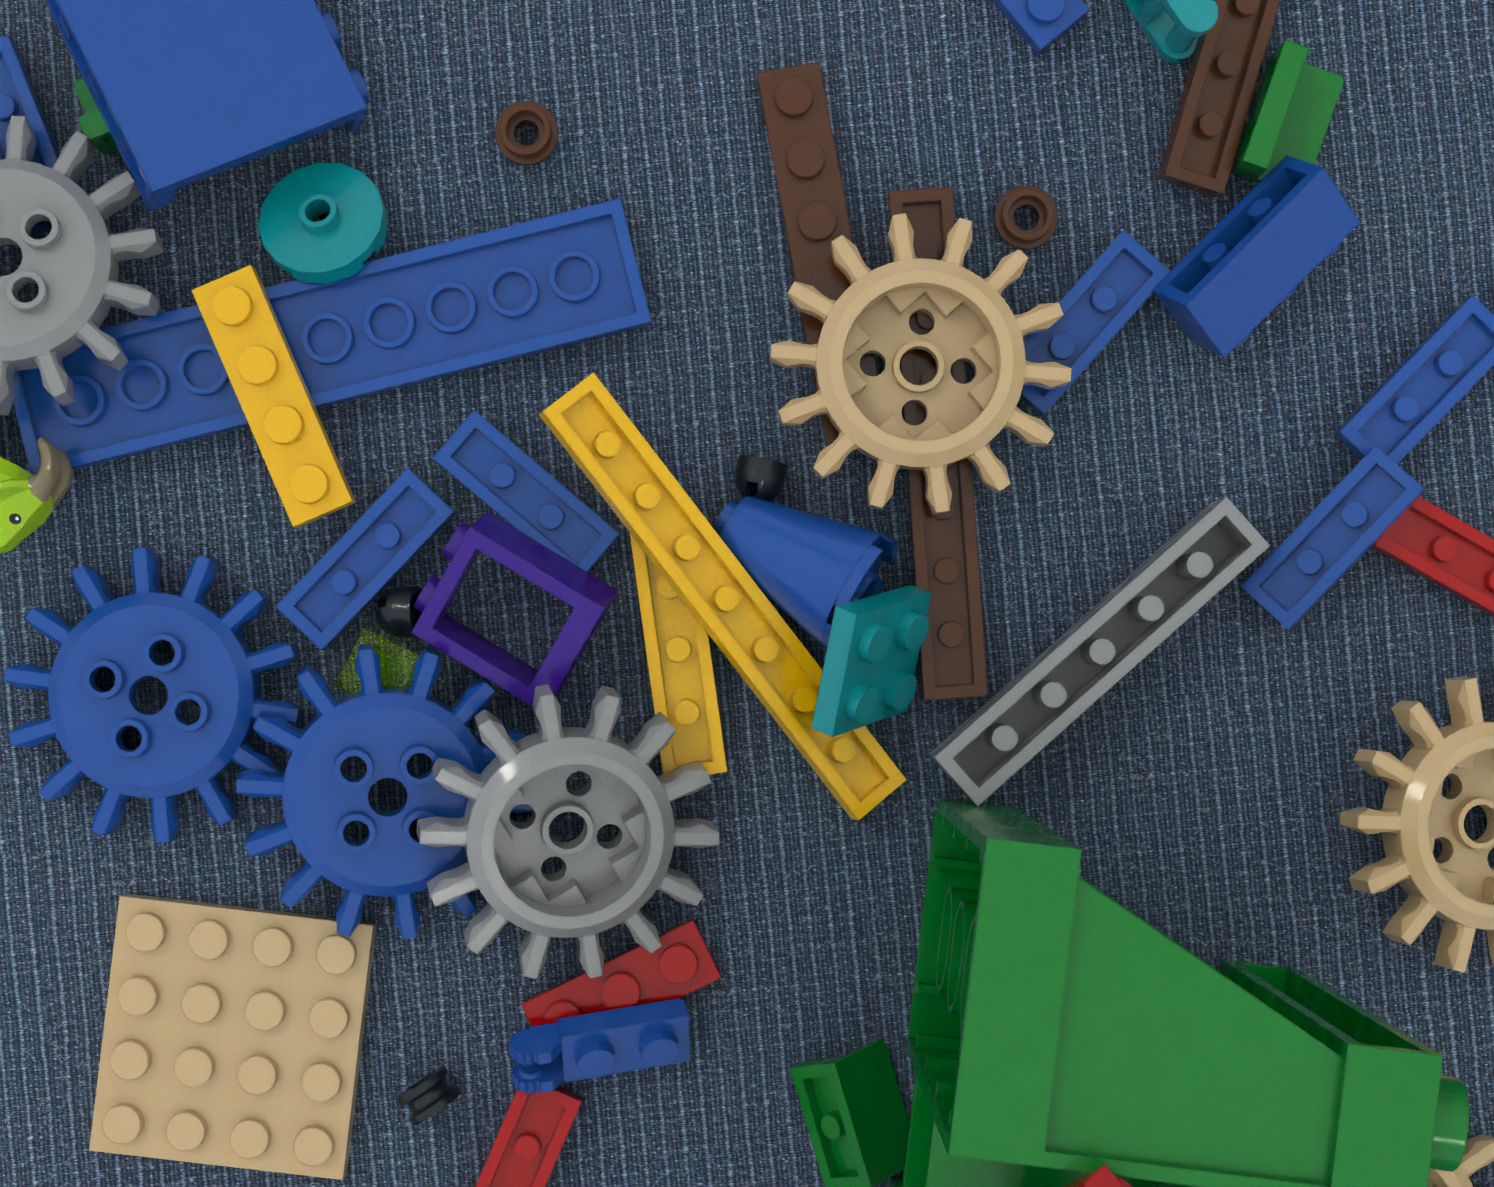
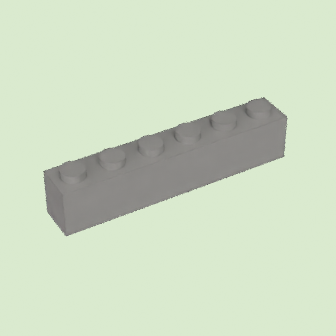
[929,497,1270,806]

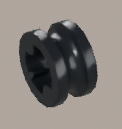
[396,1066,462,1126]

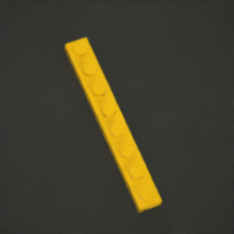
[538,372,906,820]

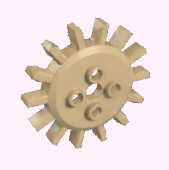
[770,213,1072,515]
[1340,677,1494,973]

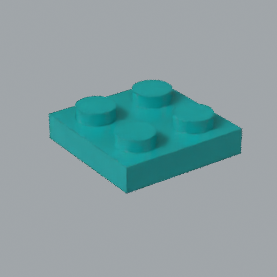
[812,585,932,737]

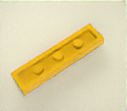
[191,265,356,528]
[630,534,728,775]

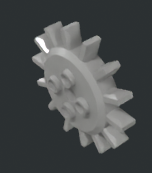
[0,115,164,416]
[417,684,720,979]

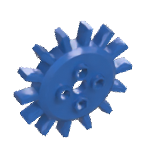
[4,547,305,843]
[235,643,533,940]

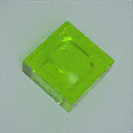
[335,627,420,693]

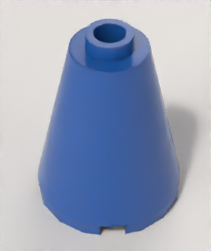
[714,496,899,648]

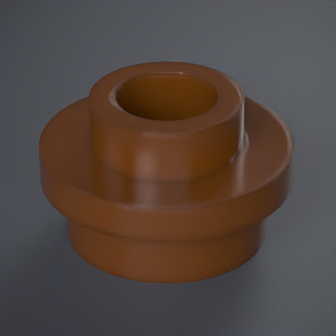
[495,101,559,166]
[994,186,1058,250]

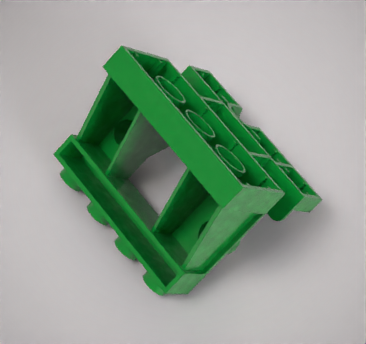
[889,796,1469,1187]

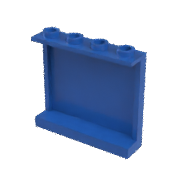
[44,0,369,212]

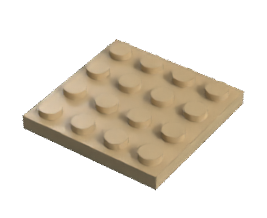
[89,893,377,1180]

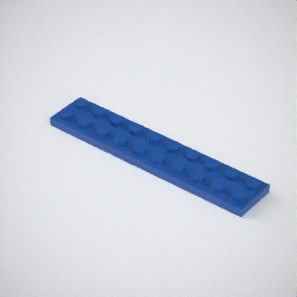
[13,198,652,475]

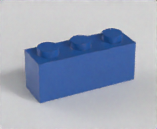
[1152,155,1360,358]

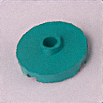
[258,162,389,284]

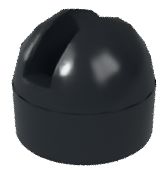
[735,455,788,501]
[376,586,422,638]

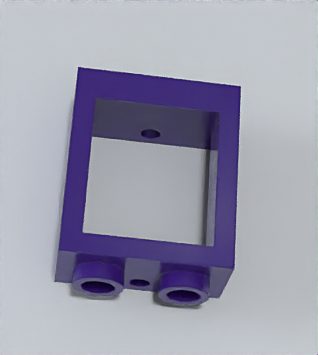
[411,512,619,707]

